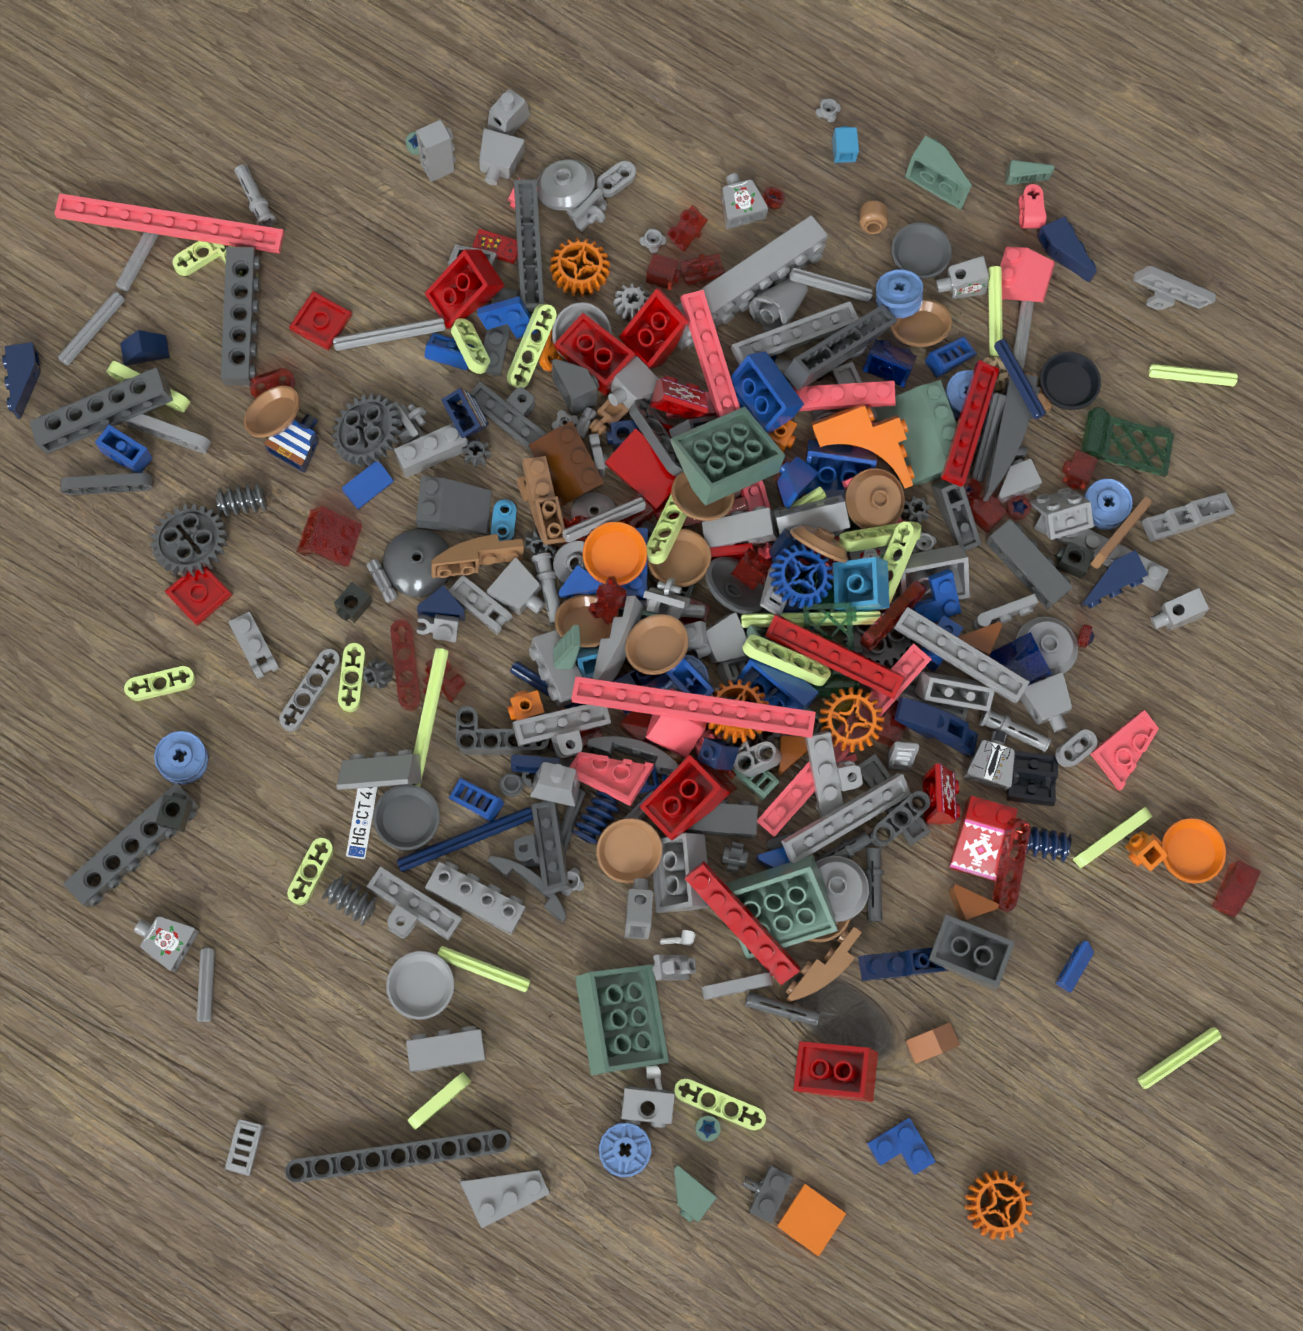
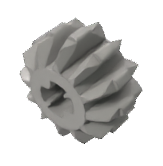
[613,283,649,321]

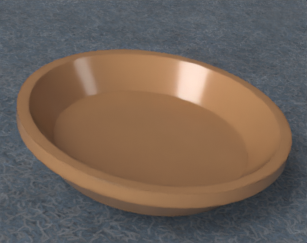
[890,299,952,347]
[244,386,300,438]
[845,468,905,529]
[671,471,734,521]
[790,524,848,563]
[647,529,711,587]
[555,595,619,647]
[625,614,689,675]
[596,818,662,883]

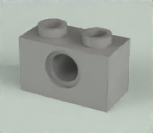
[621,1085,675,1128]

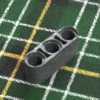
[870,791,930,847]

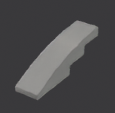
[1141,492,1235,542]
[593,596,644,682]

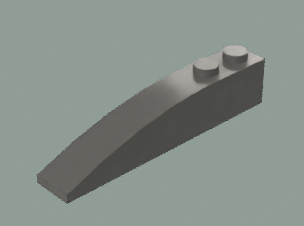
[514,179,544,316]
[784,305,898,391]
[983,374,1040,502]

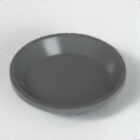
[891,222,952,279]
[373,785,440,851]

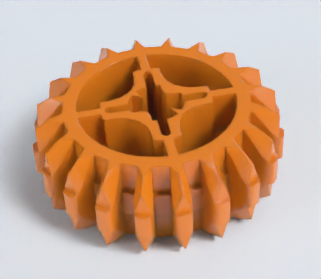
[550,237,610,298]
[709,679,769,744]
[819,687,884,753]
[964,1170,1033,1240]

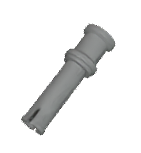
[234,164,276,227]
[531,553,560,625]
[979,708,1051,752]

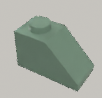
[673,1165,717,1223]

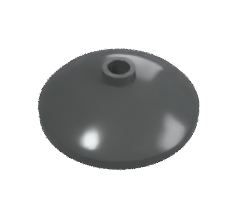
[383,529,450,597]
[705,557,765,614]

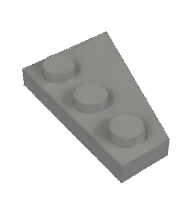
[460,1170,550,1229]

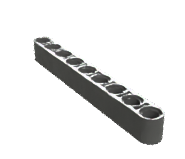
[285,1130,511,1183]

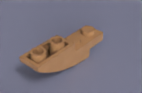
[522,456,566,545]
[431,534,524,578]
[785,927,862,1002]

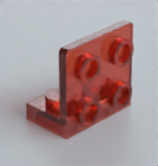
[296,506,362,567]

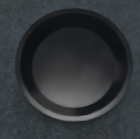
[1040,352,1101,410]

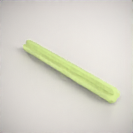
[741,610,881,628]
[407,648,449,787]

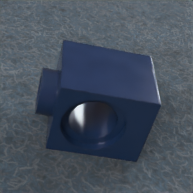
[606,420,639,452]
[697,738,739,770]

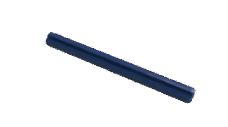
[397,807,533,872]

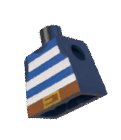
[441,388,489,438]
[264,414,319,473]

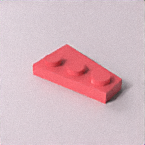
[1090,710,1159,791]
[569,752,654,806]

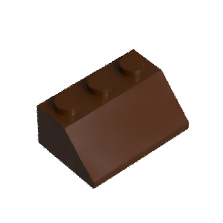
[529,421,604,507]

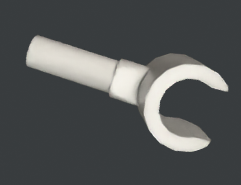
[660,930,695,946]
[646,1065,663,1090]

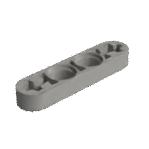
[124,414,211,454]
[279,649,341,732]

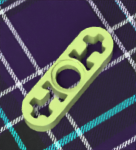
[451,318,490,374]
[338,643,366,712]
[124,666,196,701]
[288,838,334,905]
[407,1072,471,1130]

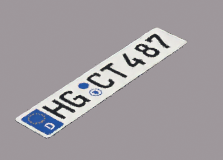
[346,787,377,859]

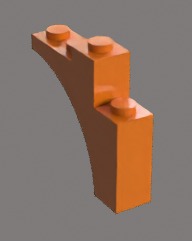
[811,403,915,489]

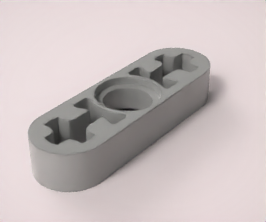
[701,972,773,1000]

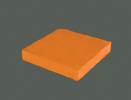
[777,1184,846,1257]

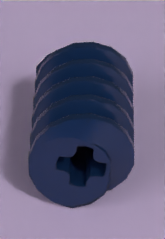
[571,791,620,845]
[1018,825,1072,863]

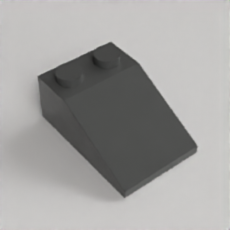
[416,476,492,535]
[929,914,1015,991]

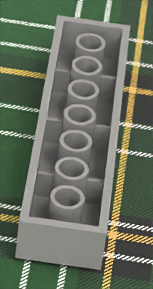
[676,215,828,351]

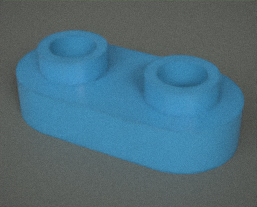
[491,499,517,541]

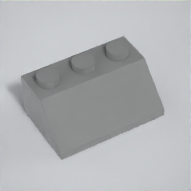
[893,545,970,610]
[337,750,422,790]
[653,833,710,913]

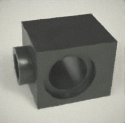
[1055,541,1095,579]
[334,582,372,623]
[155,793,193,833]

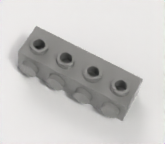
[425,861,526,935]

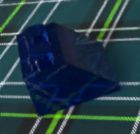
[862,339,917,388]
[990,632,1052,686]

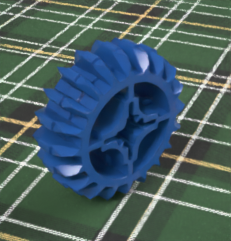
[769,544,834,608]

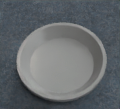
[537,159,595,210]
[552,303,612,361]
[1015,617,1078,679]
[816,856,869,922]
[386,951,454,1020]

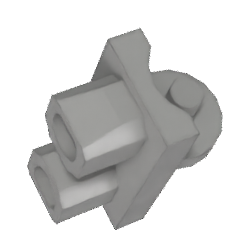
[567,188,607,232]
[393,401,426,444]
[643,577,691,619]
[652,955,696,981]

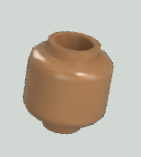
[859,200,888,234]

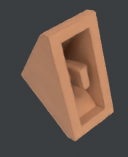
[905,1022,960,1064]

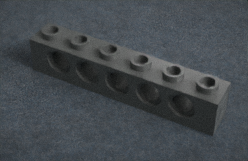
[221,247,261,386]
[30,367,173,454]
[63,783,200,908]

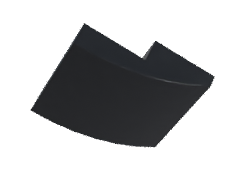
[1007,751,1058,806]

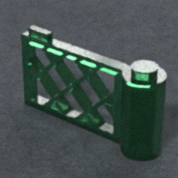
[1080,407,1174,477]
[803,602,862,698]

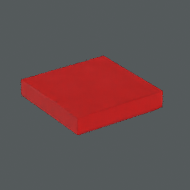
[289,291,352,351]
[164,566,233,626]

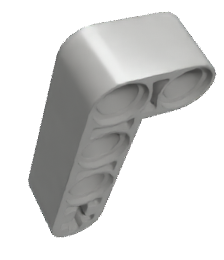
[711,688,782,777]

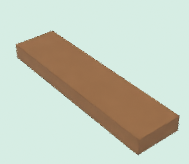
[1091,496,1152,569]

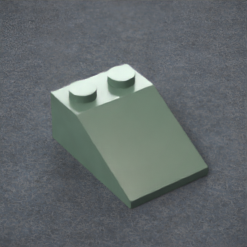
[905,135,972,210]

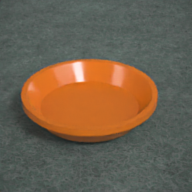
[583,522,647,586]
[1161,818,1226,884]

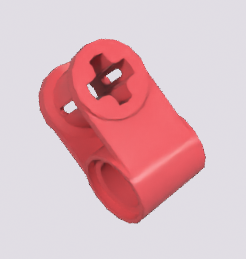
[1018,184,1046,229]

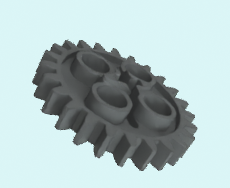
[331,393,403,467]
[150,504,228,577]
[841,598,915,668]

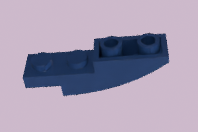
[894,697,978,756]
[858,947,949,981]

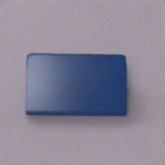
[425,333,475,370]
[342,461,394,510]
[1055,941,1094,992]

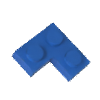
[477,296,537,339]
[911,569,961,623]
[866,1118,936,1175]

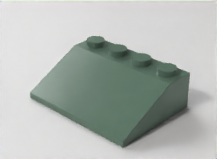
[874,380,957,489]
[670,407,785,506]
[725,855,838,959]
[575,965,669,1076]

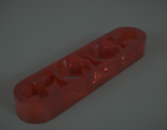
[860,581,927,651]
[390,620,420,711]
[993,817,1030,912]

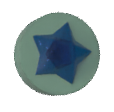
[406,132,419,155]
[695,1116,721,1141]

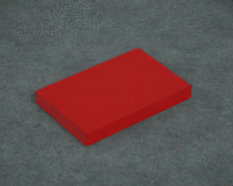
[604,428,677,510]

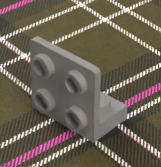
[1030,488,1094,540]

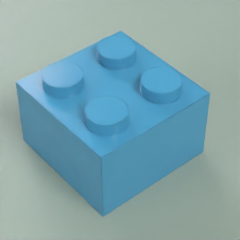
[833,557,890,611]

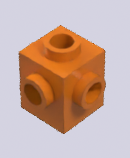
[768,420,797,453]
[507,690,545,721]
[1124,830,1168,872]

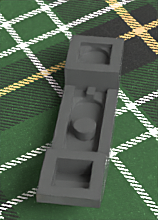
[587,736,679,776]
[488,856,566,924]

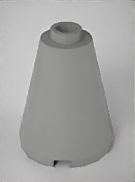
[749,278,808,332]

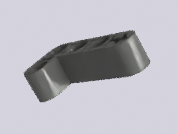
[456,706,550,755]

